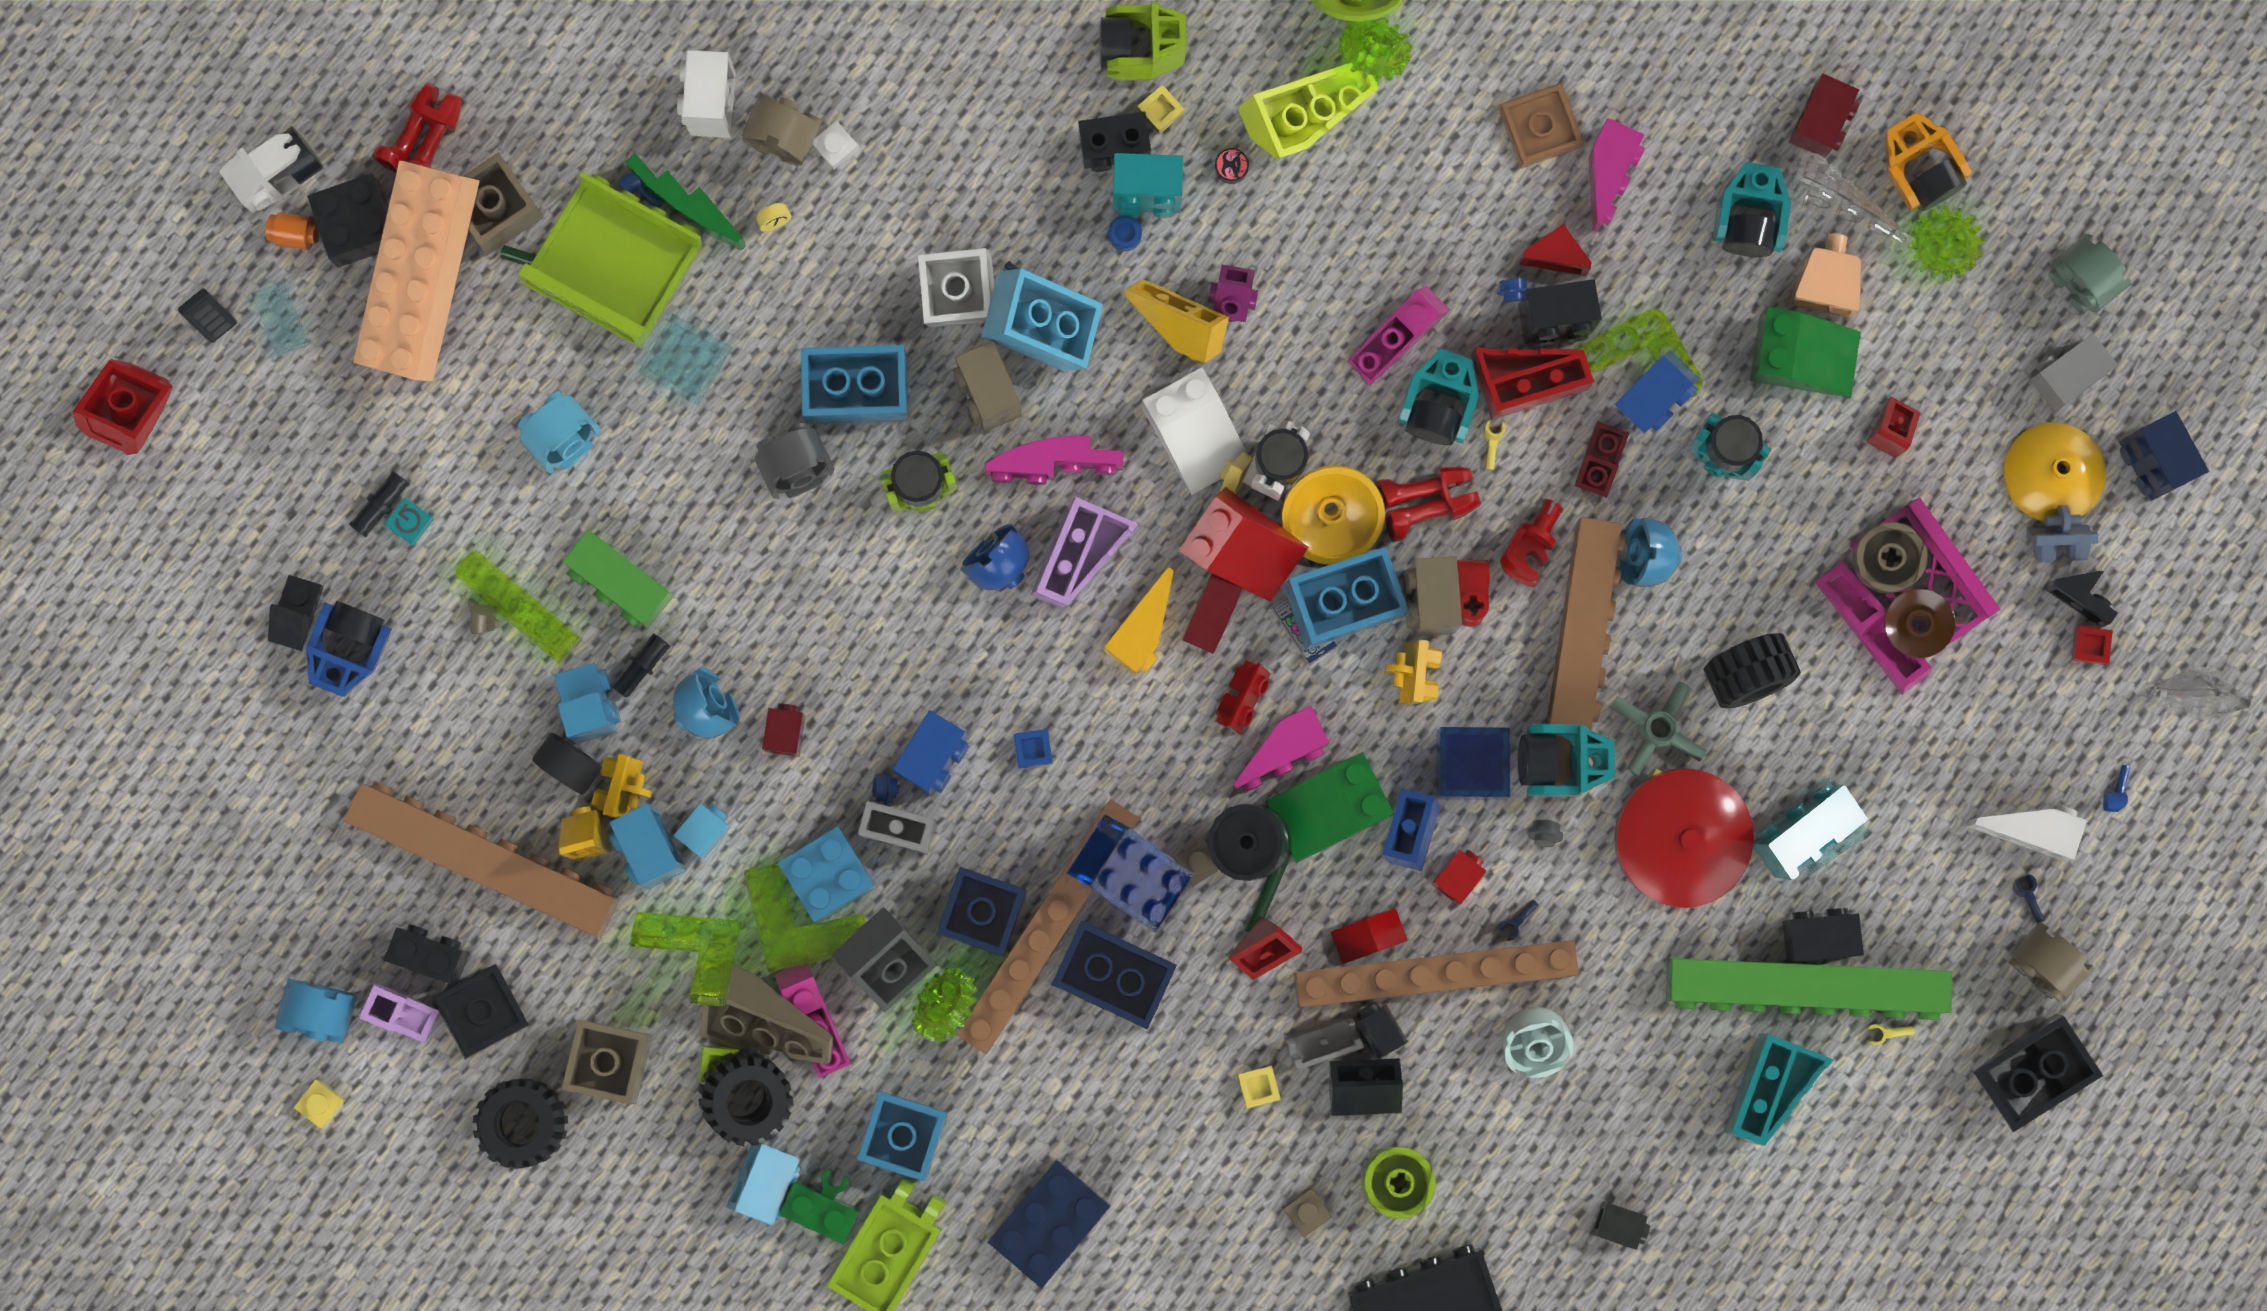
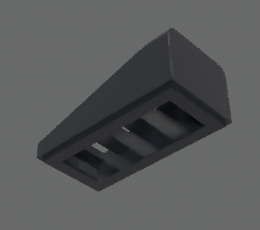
[178,288,237,343]

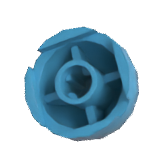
[1620,518,1682,587]
[673,667,740,738]

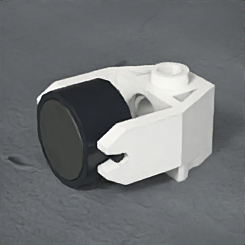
[219,126,324,213]
[1242,420,1310,501]

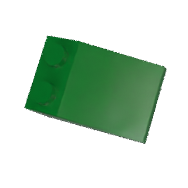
[1750,307,1861,398]
[1265,752,1394,863]

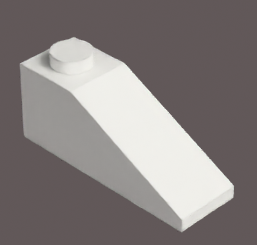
[1966,806,2087,862]

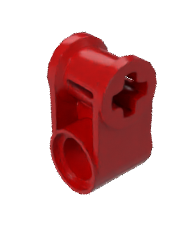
[1457,560,1490,627]

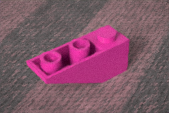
[1589,118,1645,232]
[1347,286,1450,385]
[1232,706,1329,793]
[775,960,851,1078]

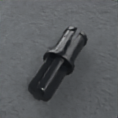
[613,633,671,698]

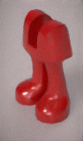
[371,82,462,173]
[1375,467,1482,543]

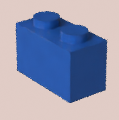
[1382,789,1441,871]

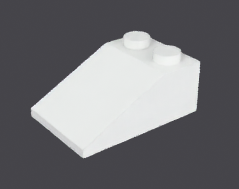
[1142,367,1248,495]

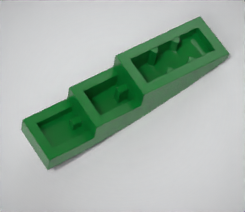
[625,153,746,250]

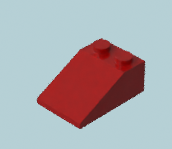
[1179,487,1309,602]

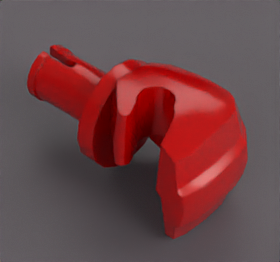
[1500,499,1564,588]

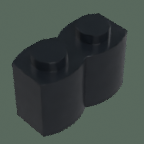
[1355,1002,1408,1059]

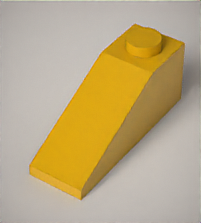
[1124,279,1229,363]
[1104,567,1174,676]
[559,806,611,861]

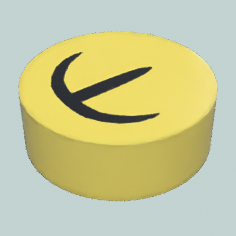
[756,203,792,232]

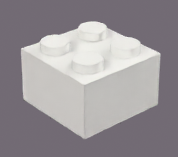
[677,50,736,138]
[918,248,994,327]

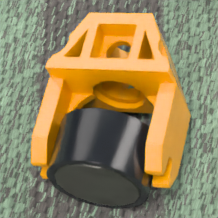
[1885,112,1972,212]

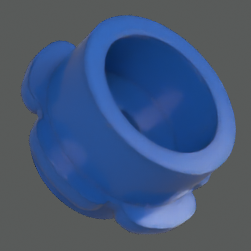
[1497,278,1530,302]
[872,771,898,805]

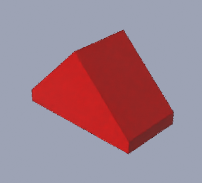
[1519,224,1592,277]
[1866,397,1921,458]
[1331,908,1408,965]
[1229,916,1303,980]

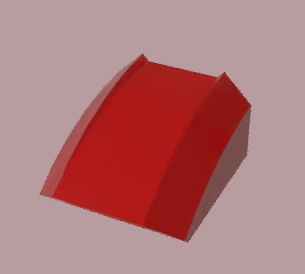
[73,359,173,455]

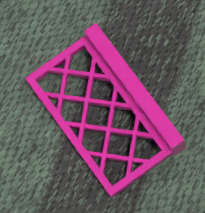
[1849,497,2001,657]

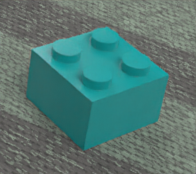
[1113,153,1183,218]

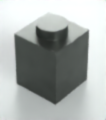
[1592,1201,1650,1250]

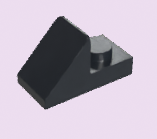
[2044,571,2118,628]
[268,575,324,651]

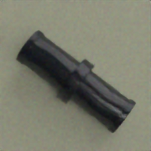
[349,471,410,537]

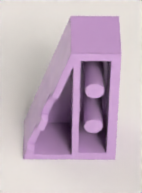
[1031,497,1139,608]

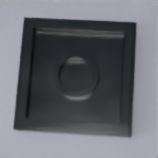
[432,964,529,1060]

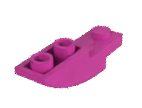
[985,436,1124,485]

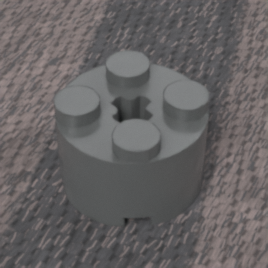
[755,422,835,499]

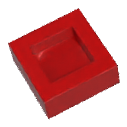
[2071,625,2113,665]

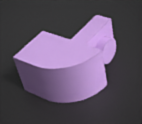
[358,983,439,1043]

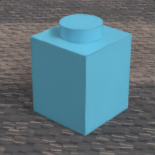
[673,803,731,859]

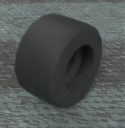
[532,733,602,794]

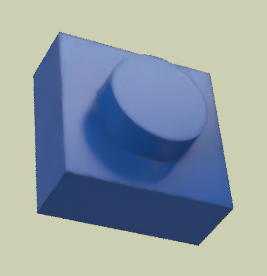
[1013,729,1053,769]

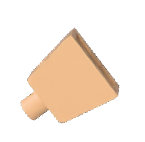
[1789,233,1861,318]

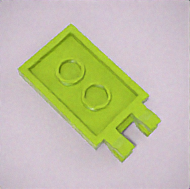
[827,1176,947,1311]

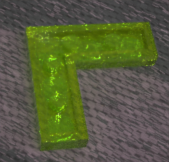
[744,863,866,972]
[631,912,741,1007]

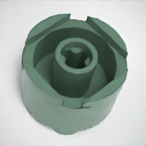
[2048,234,2131,314]

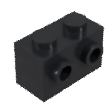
[1078,111,1151,172]
[1782,908,1864,963]
[383,924,470,985]
[1329,1058,1403,1116]

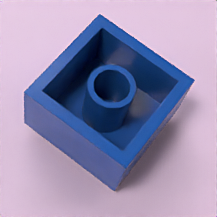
[1614,350,1700,433]
[892,710,970,797]

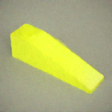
[1238,58,1379,160]

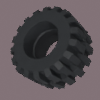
[1703,633,1801,708]
[698,1051,793,1146]
[473,1079,568,1169]

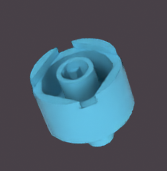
[518,391,601,474]

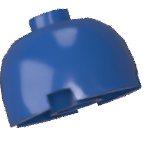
[960,524,1029,590]

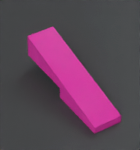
[1816,561,1932,695]

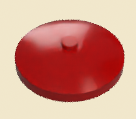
[1614,768,1754,908]

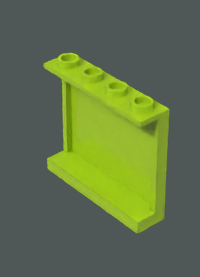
[518,172,702,349]

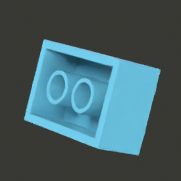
[981,268,1103,371]

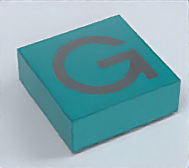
[384,497,434,546]

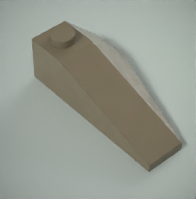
[701,962,833,1064]

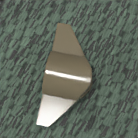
[468,598,500,635]

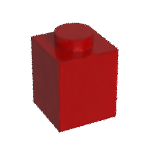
[1431,849,1487,905]

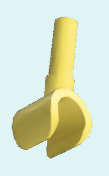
[1483,420,1506,470]
[1866,1024,1915,1045]

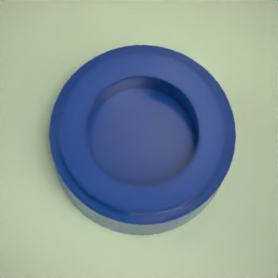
[1108,216,1142,251]

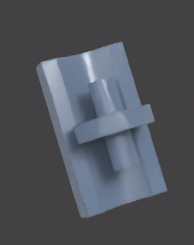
[2026,505,2099,562]

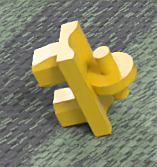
[1384,639,1442,705]
[591,754,652,819]

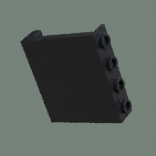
[1347,1244,1502,1311]

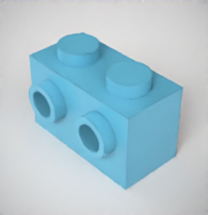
[726,1143,800,1226]

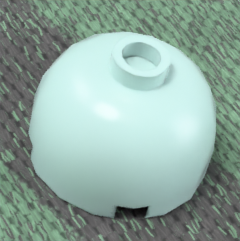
[1502,1007,1574,1078]

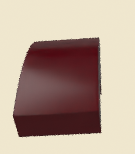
[1574,421,1630,498]
[1182,573,1243,654]

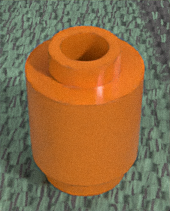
[265,212,320,250]

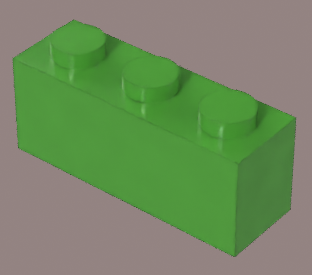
[562,530,674,629]

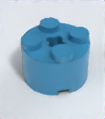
[275,979,357,1043]

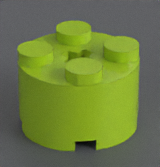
[1361,1146,1436,1219]

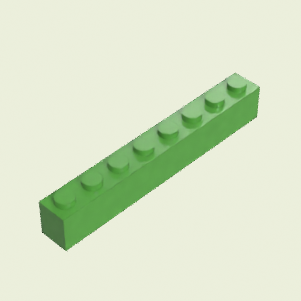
[1666,958,1952,1020]

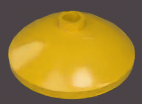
[2003,422,2106,522]
[1281,465,1385,565]

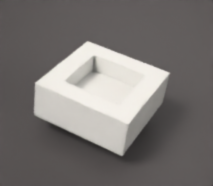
[812,121,859,170]

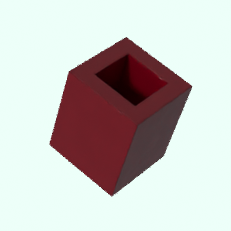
[762,703,806,757]

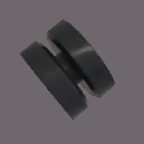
[1207,804,1291,881]

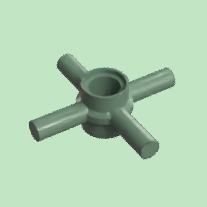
[1610,681,1707,777]

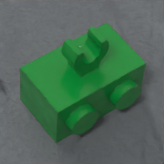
[779,1168,861,1245]

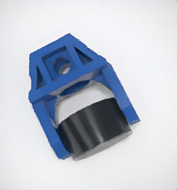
[306,601,392,697]

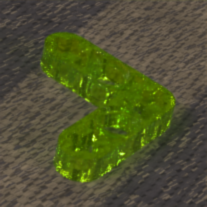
[1581,309,1703,400]

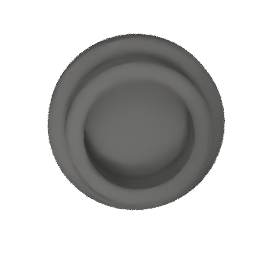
[1528,820,1563,847]

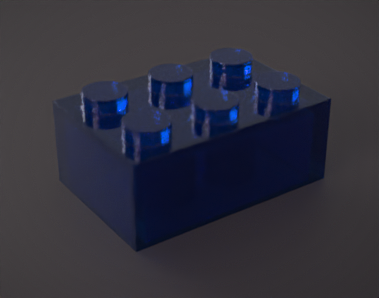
[1067,814,1194,933]

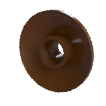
[1884,589,1955,658]

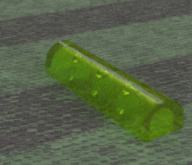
[454,550,582,665]

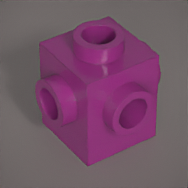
[1208,264,1258,322]

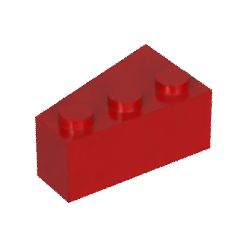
[1470,347,1594,420]

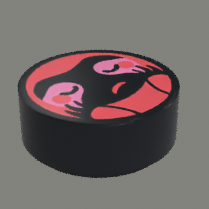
[1215,148,1249,184]

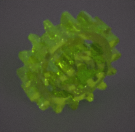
[1338,17,1412,82]
[1908,206,1985,281]
[911,967,978,1043]

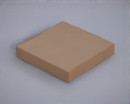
[1498,83,1585,169]

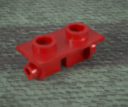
[1215,660,1271,735]

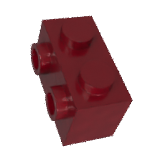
[1788,73,1860,159]

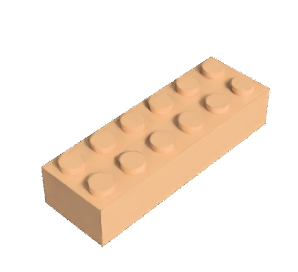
[353,160,479,381]

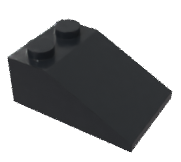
[1973,1014,2104,1132]

